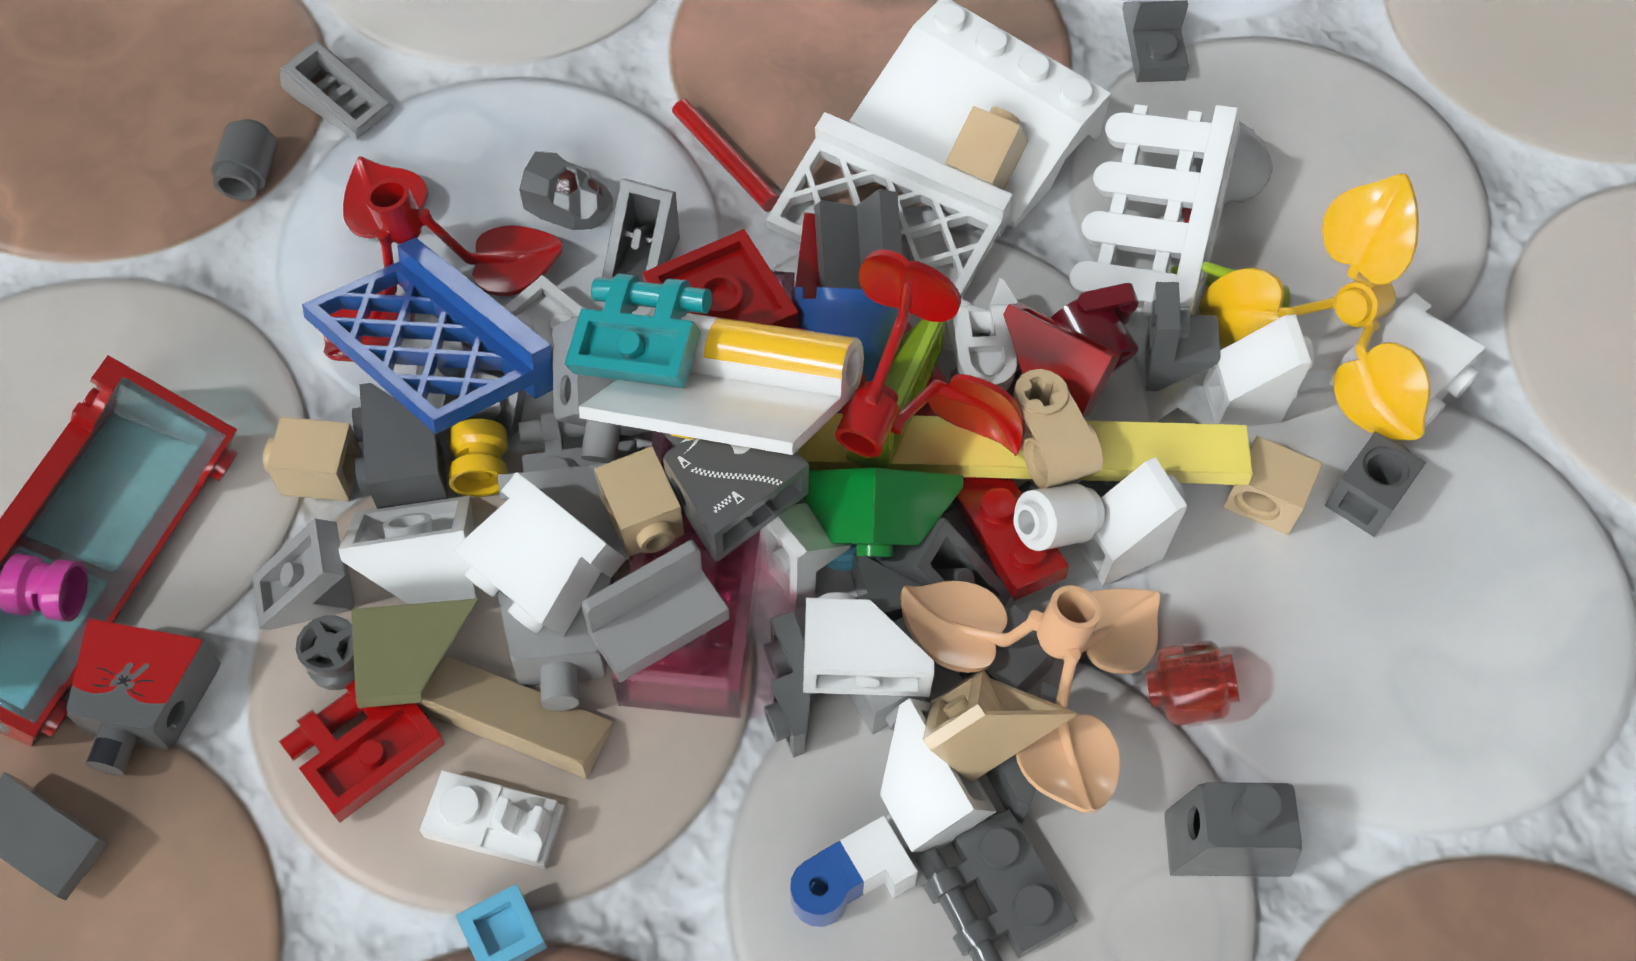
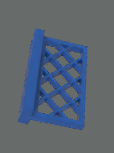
[302,237,553,434]

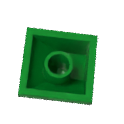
[803,468,963,557]

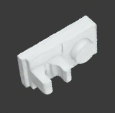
[419,770,566,869]

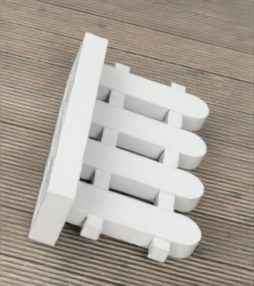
[1069,104,1240,317]

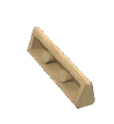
[416,656,614,779]

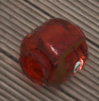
[1145,641,1240,726]

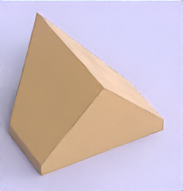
[923,670,1080,782]

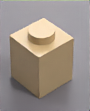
[945,106,1028,190]
[263,417,362,502]

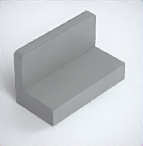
[581,540,729,683]

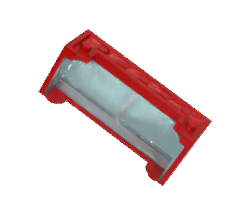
[0,355,238,747]

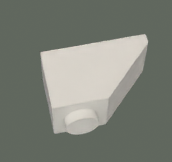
[803,592,934,697]
[880,698,997,852]

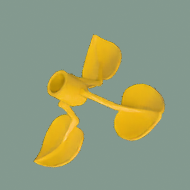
[1199,173,1431,440]

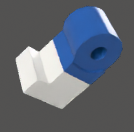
[790,816,918,927]

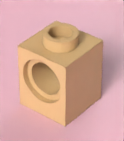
[1223,435,1322,535]
[594,446,684,557]

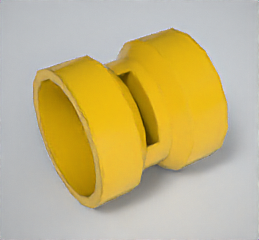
[449,419,508,497]

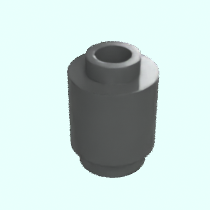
[211,119,278,201]

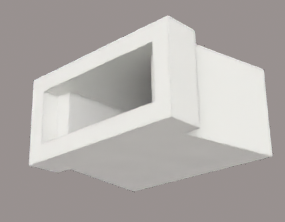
[1329,292,1486,428]
[453,472,626,637]

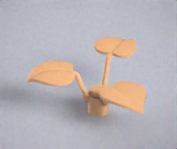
[900,581,1160,813]

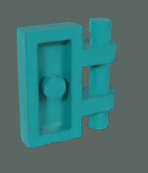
[564,273,712,388]

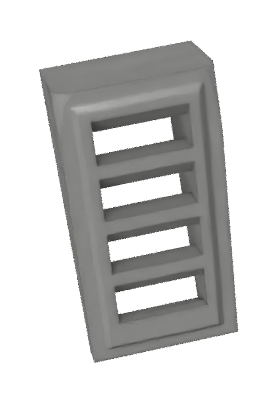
[280,40,393,139]

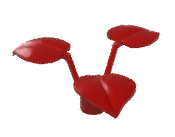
[323,156,564,362]
[794,249,1025,457]

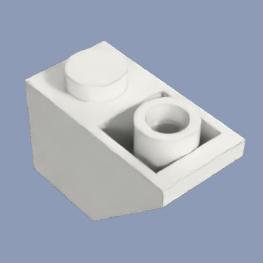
[1203,314,1314,426]
[1077,457,1188,586]

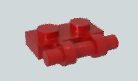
[279,679,445,823]

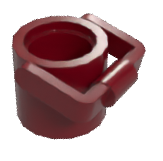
[1050,283,1139,373]

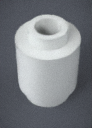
[1014,483,1105,551]

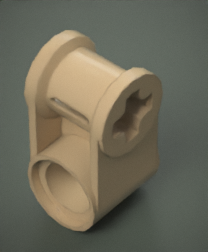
[1014,369,1103,489]

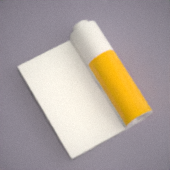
[579,309,864,455]

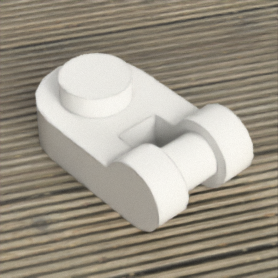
[948,304,1017,391]

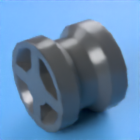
[295,615,355,690]

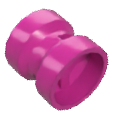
[0,554,88,622]

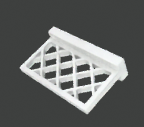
[766,112,1013,299]

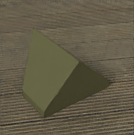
[351,598,479,708]

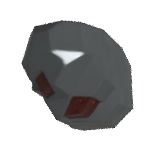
[519,151,613,230]

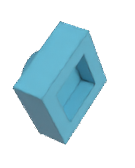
[455,884,547,961]

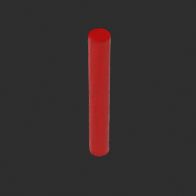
[672,99,780,212]

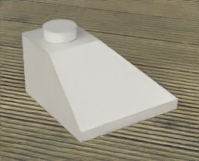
[339,495,478,604]

